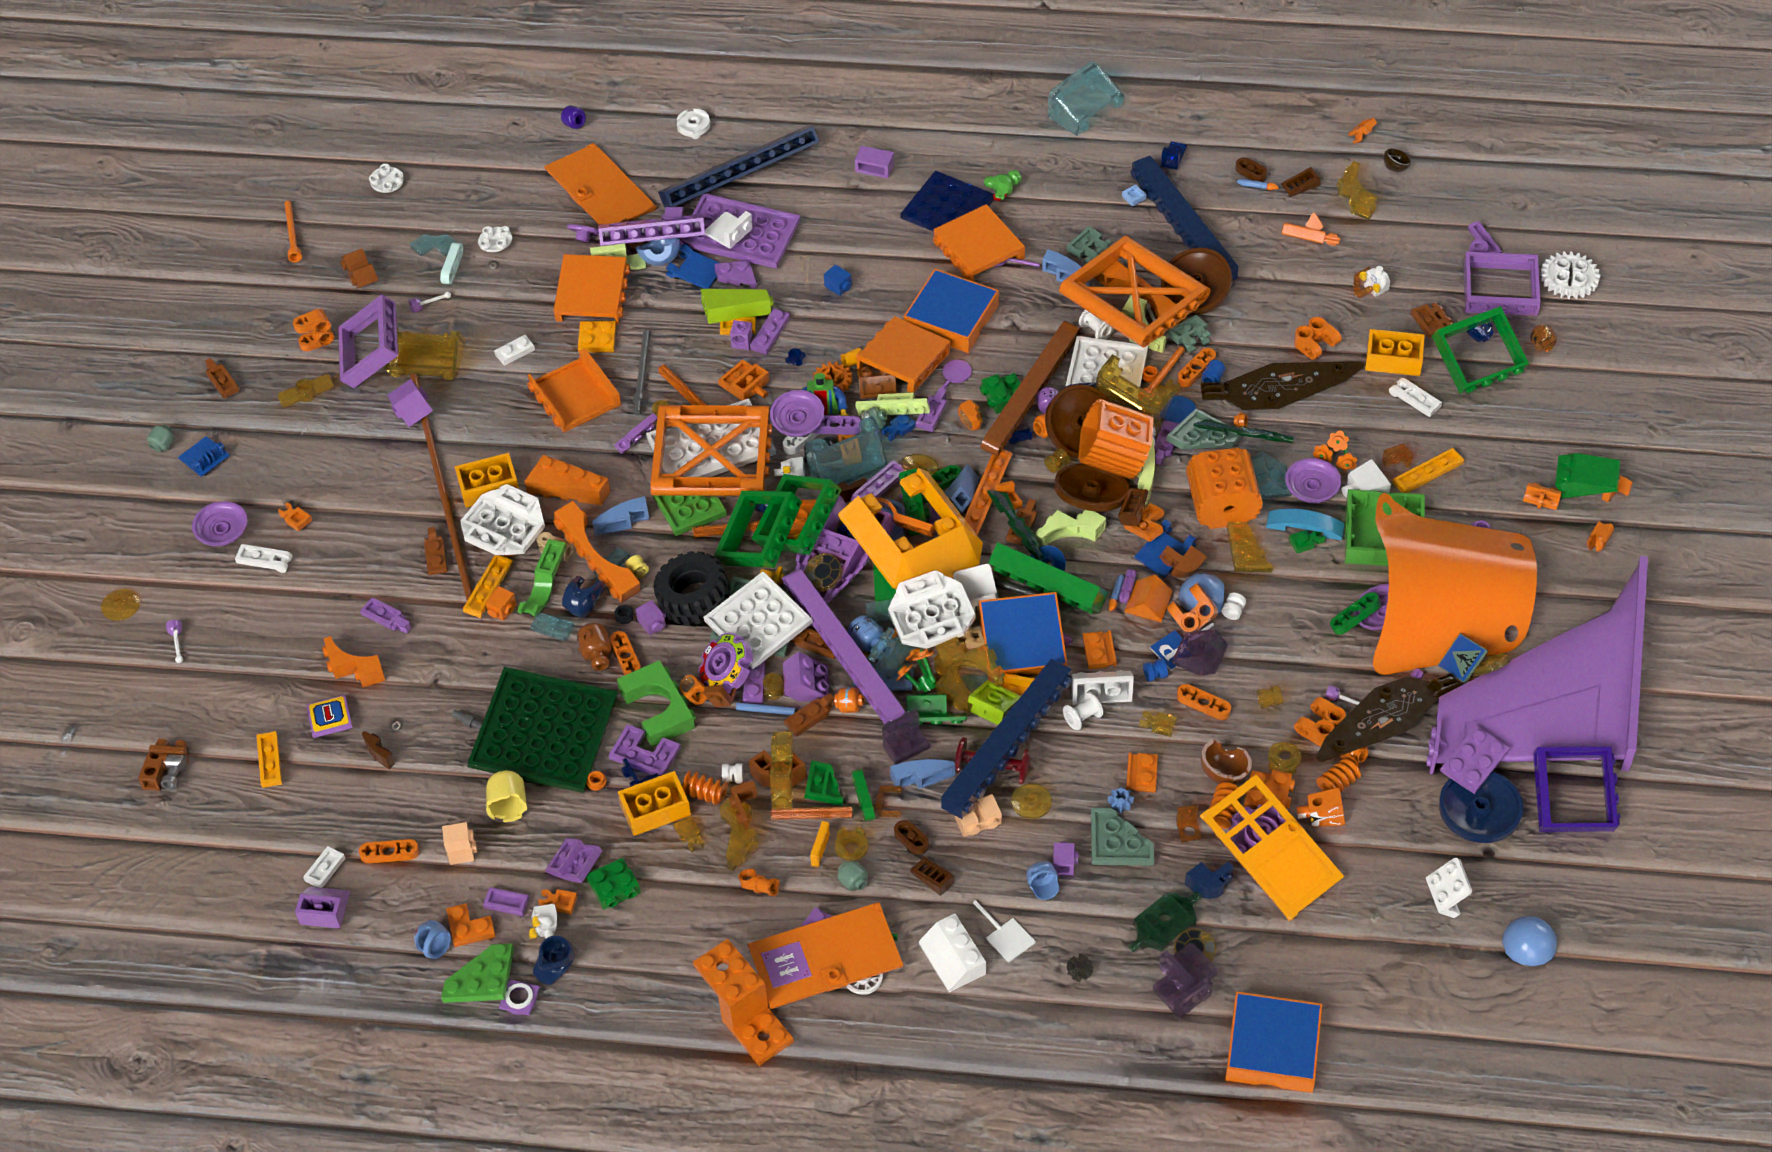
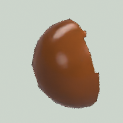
[1201,740,1252,784]

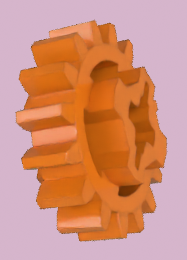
[813,361,852,393]

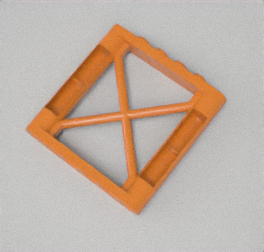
[1059,235,1210,348]
[650,405,772,496]

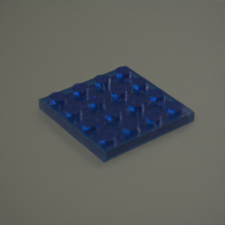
[900,170,994,232]

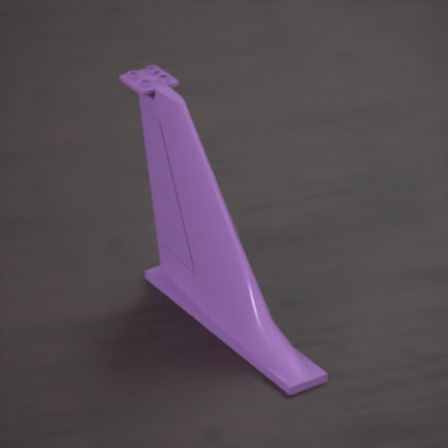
[1426,556,1648,774]

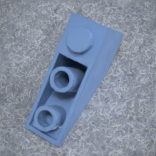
[945,464,979,513]

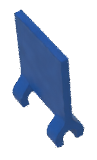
[666,244,719,289]
[1134,519,1196,578]

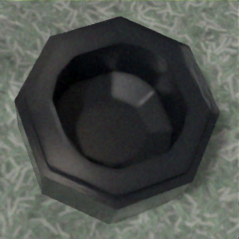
[614,605,633,624]

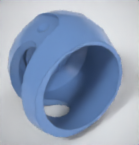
[414,920,451,959]

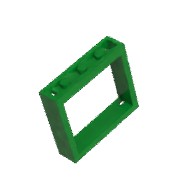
[1432,306,1529,394]
[751,474,842,555]
[714,491,802,568]

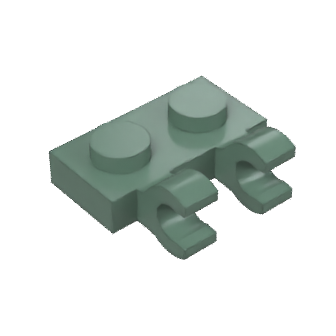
[1167,315,1211,353]

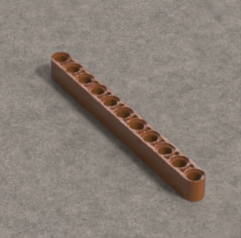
[980,320,1081,456]

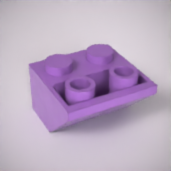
[783,652,830,702]
[295,887,350,928]

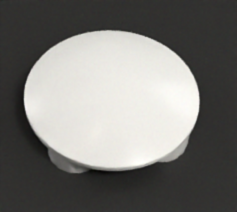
[369,164,404,193]
[478,226,512,252]

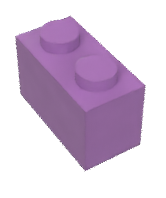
[855,146,894,178]

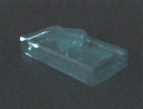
[865,599,892,622]
[530,613,574,641]

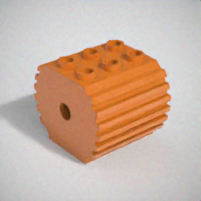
[1078,399,1154,479]
[1186,448,1263,529]

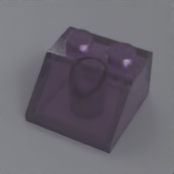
[1172,629,1228,676]

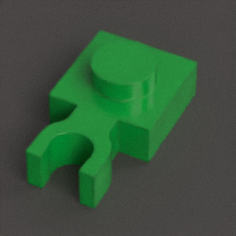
[1289,530,1326,554]

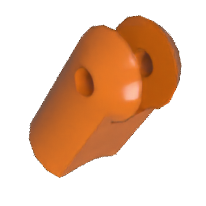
[1586,521,1614,552]

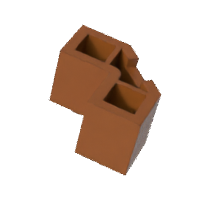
[340,248,378,288]
[749,750,807,789]

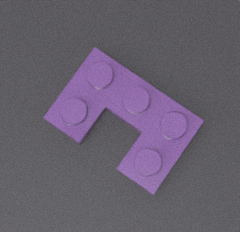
[609,724,681,777]

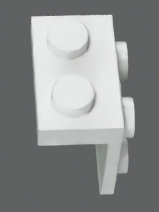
[705,211,753,249]
[953,564,999,611]
[1426,858,1472,918]

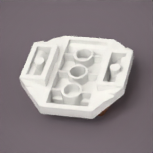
[460,484,545,558]
[888,570,976,649]

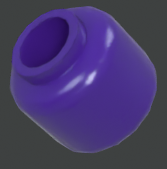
[561,105,586,129]

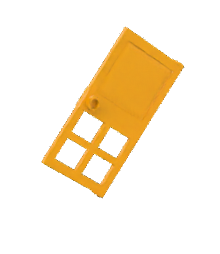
[1200,775,1344,921]

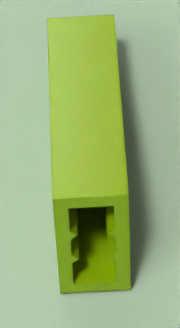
[701,289,773,324]

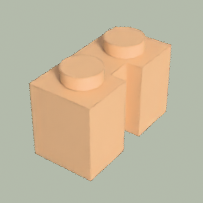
[955,794,1002,837]
[442,822,477,865]

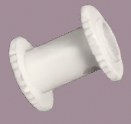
[1079,310,1114,340]
[1063,692,1103,730]

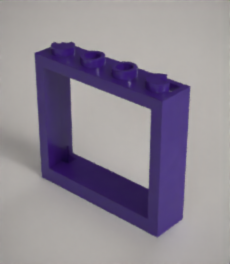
[1533,747,1621,832]

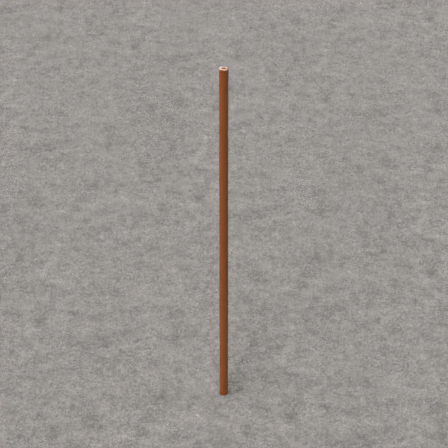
[410,373,472,600]

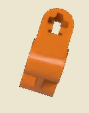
[293,309,334,352]
[1294,317,1342,360]
[1166,583,1218,633]
[1294,697,1346,747]

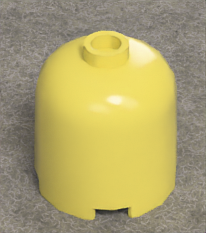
[486,770,527,822]

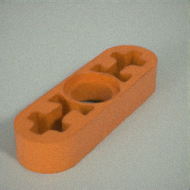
[1177,348,1216,387]
[610,631,641,676]
[1177,684,1231,720]
[358,839,419,863]

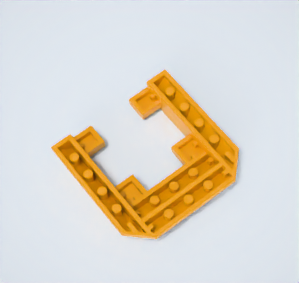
[838,468,983,589]

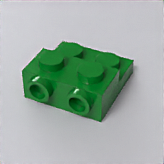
[980,373,1021,414]
[586,858,641,910]

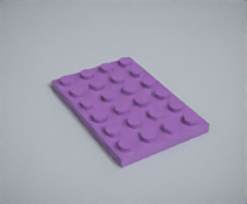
[680,193,801,269]

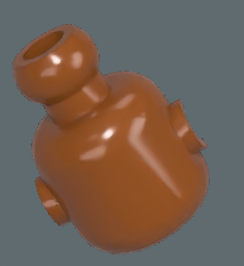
[577,623,611,671]

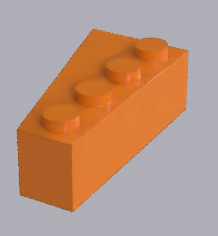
[525,455,610,506]

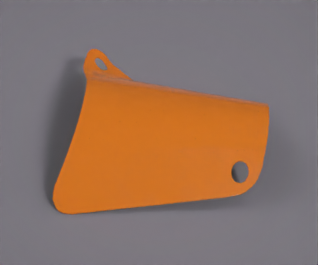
[1373,493,1537,675]

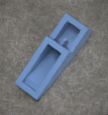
[1042,249,1091,287]
[592,496,649,536]
[890,759,956,790]

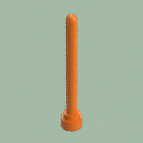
[284,200,302,262]
[1137,346,1185,404]

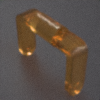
[1353,267,1373,298]
[876,786,902,818]

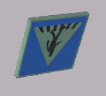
[1437,634,1488,684]

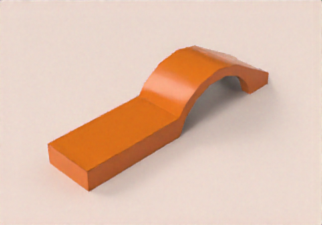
[875,497,935,538]

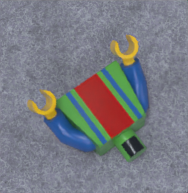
[801,373,850,416]

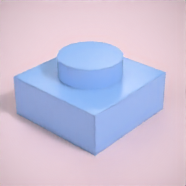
[1122,184,1146,207]

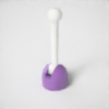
[409,292,451,313]
[166,620,183,663]
[1324,684,1360,705]

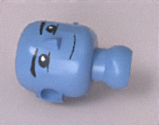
[847,615,890,658]

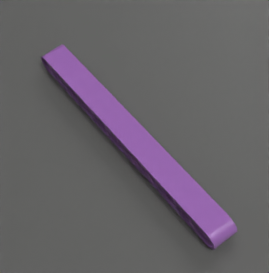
[782,569,907,729]

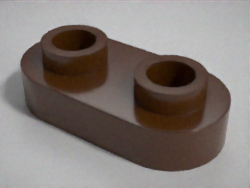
[1235,157,1267,182]
[894,820,929,854]

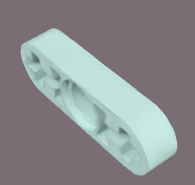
[440,243,463,285]

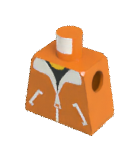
[1296,788,1345,827]

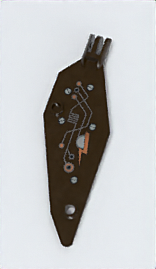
[1200,361,1364,410]
[1316,673,1461,762]

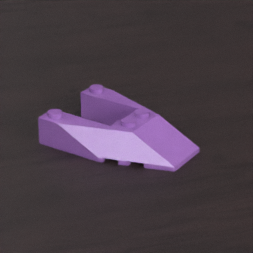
[795,495,896,605]

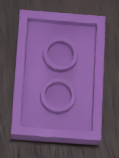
[1440,725,1510,794]

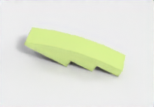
[1137,439,1155,507]

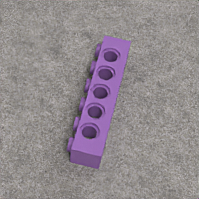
[598,214,705,246]

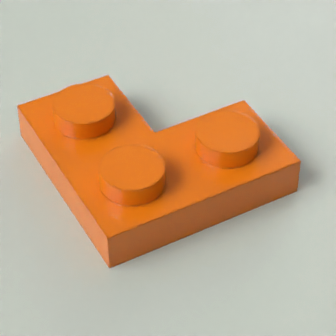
[1124,503,1164,542]
[446,903,495,947]

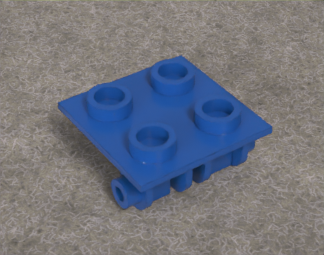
[178,436,230,477]

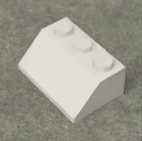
[1071,670,1134,705]
[919,914,986,992]

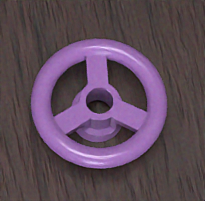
[567,224,599,242]

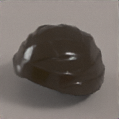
[1384,148,1411,173]

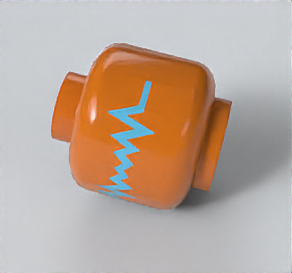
[834,687,865,713]

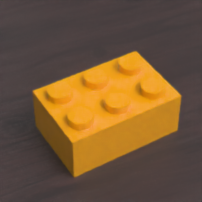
[1365,329,1425,376]
[454,453,519,508]
[618,771,691,836]

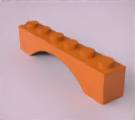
[1094,260,1186,333]
[553,501,640,603]

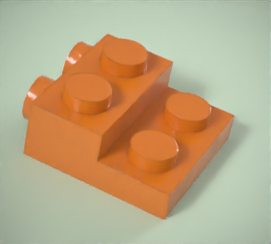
[1244,770,1295,810]

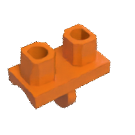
[1523,482,1562,510]

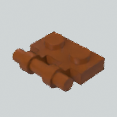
[1411,302,1454,339]

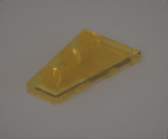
[1226,522,1273,573]

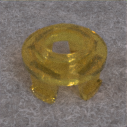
[1268,742,1301,775]
[835,826,868,861]

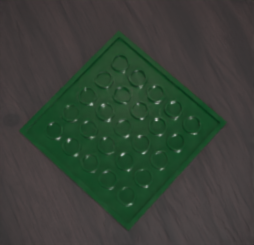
[467,667,618,793]

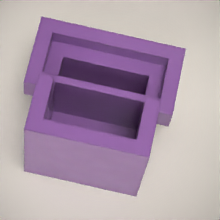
[387,379,433,427]

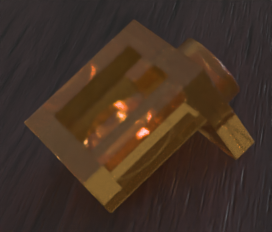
[1382,443,1413,469]

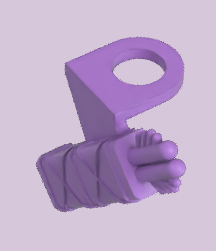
[1468,221,1502,253]

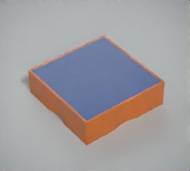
[903,269,999,353]
[978,592,1068,682]
[1225,991,1322,1093]

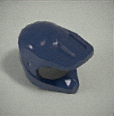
[562,576,605,619]
[533,936,575,985]

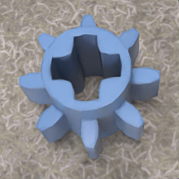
[1108,787,1134,813]

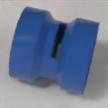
[1143,658,1168,682]

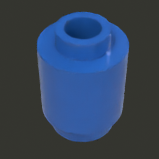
[1202,360,1226,382]

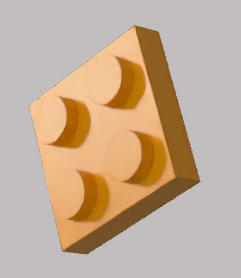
[578,321,616,353]

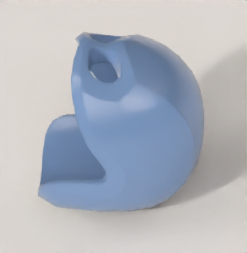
[1026,861,1059,900]

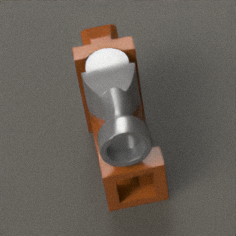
[138,738,189,791]

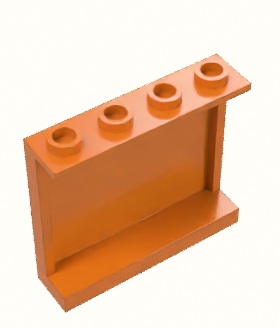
[933,204,1025,282]
[553,254,630,324]
[856,316,951,393]
[527,348,621,433]

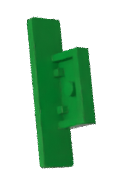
[899,468,932,536]
[897,694,967,725]

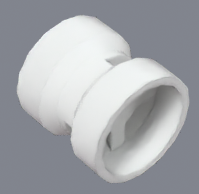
[1222,593,1246,620]
[722,763,743,784]

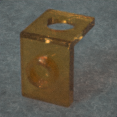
[1176,804,1201,843]

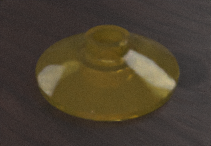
[901,454,938,475]
[101,589,140,621]
[1011,783,1052,819]

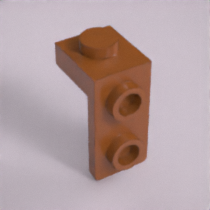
[703,685,737,707]
[728,780,757,830]

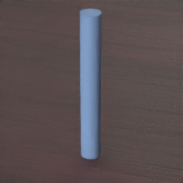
[736,702,796,715]

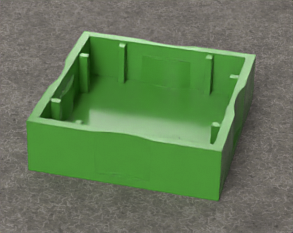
[1345,489,1425,566]

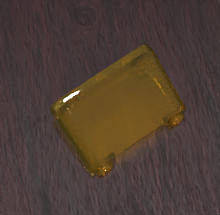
[384,328,466,380]
[1096,354,1175,427]

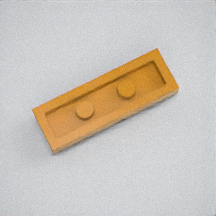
[256,731,282,788]

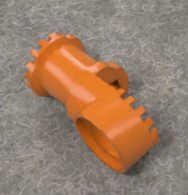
[738,869,780,897]

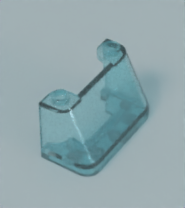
[1048,61,1124,136]
[805,416,887,491]

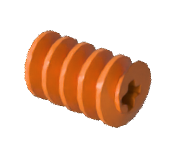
[1316,755,1361,792]
[682,770,728,805]
[1209,782,1240,829]

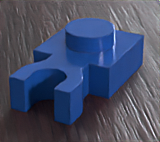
[882,414,916,442]

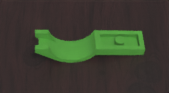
[517,539,567,617]

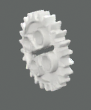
[1540,251,1600,299]

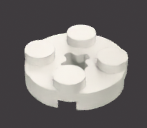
[677,109,710,139]

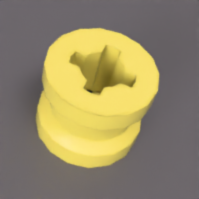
[625,555,649,579]

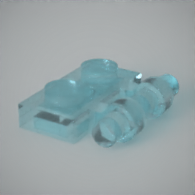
[868,627,912,679]

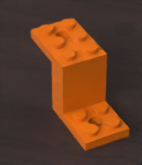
[693,939,794,1066]

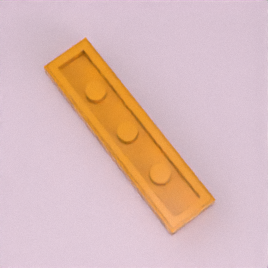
[1392,448,1465,493]
[463,555,513,618]

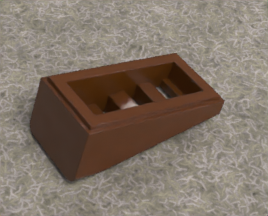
[1281,167,1321,197]
[1118,489,1148,526]
[910,857,954,896]

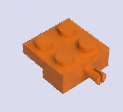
[718,359,769,401]

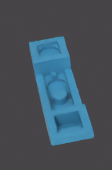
[1266,509,1345,540]

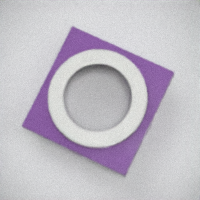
[499,980,540,1016]

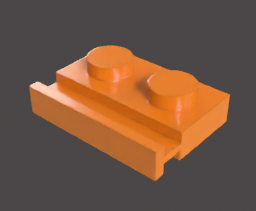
[1082,630,1117,669]
[1126,752,1158,793]

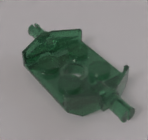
[1128,892,1201,952]

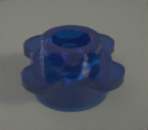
[785,348,806,366]

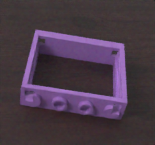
[1463,252,1541,316]
[338,294,398,388]

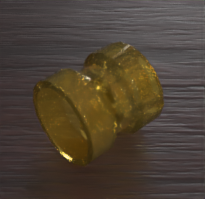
[1044,448,1070,474]
[763,673,783,700]
[1257,685,1283,709]

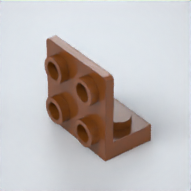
[857,364,897,399]

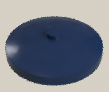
[1439,772,1523,843]

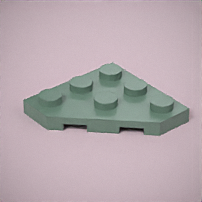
[1166,409,1242,449]
[1091,808,1154,866]

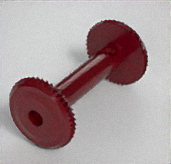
[955,737,1031,784]

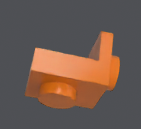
[1602,475,1633,502]
[996,481,1022,511]

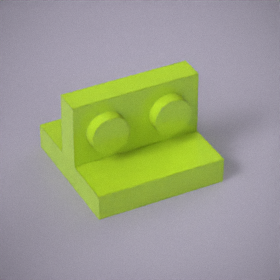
[968,680,1021,725]

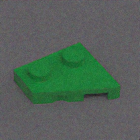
[804,760,843,806]

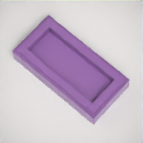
[483,887,530,916]

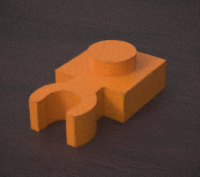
[278,503,312,532]
[538,889,578,915]

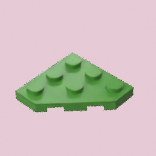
[653,496,727,536]
[441,943,514,1003]

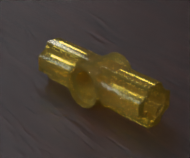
[277,374,334,408]

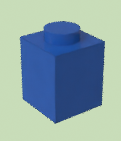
[824,264,852,296]

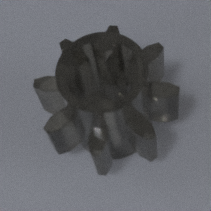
[1067,954,1093,982]

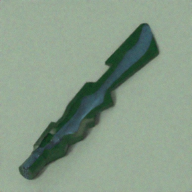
[1193,419,1294,444]
[987,490,1044,561]

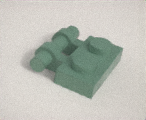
[1067,226,1112,264]

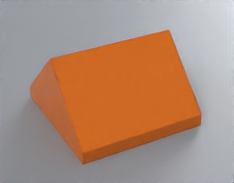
[1124,574,1173,623]

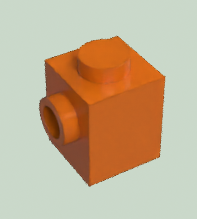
[485,586,517,621]

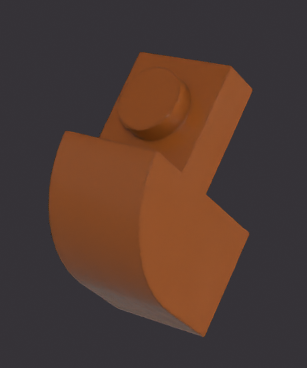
[1159,545,1207,578]

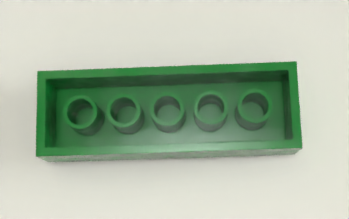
[988,542,1109,614]

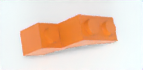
[322,636,385,687]

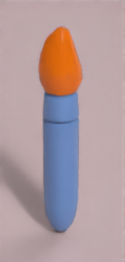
[1237,179,1279,191]
[1109,574,1124,611]

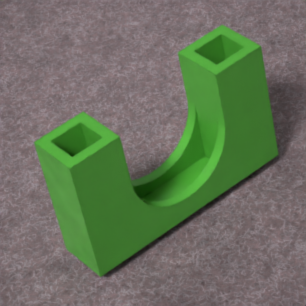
[617,660,696,747]

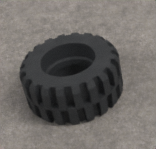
[653,551,731,625]

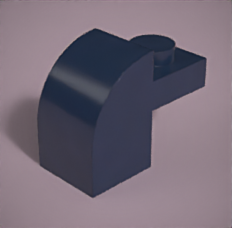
[1185,862,1234,899]

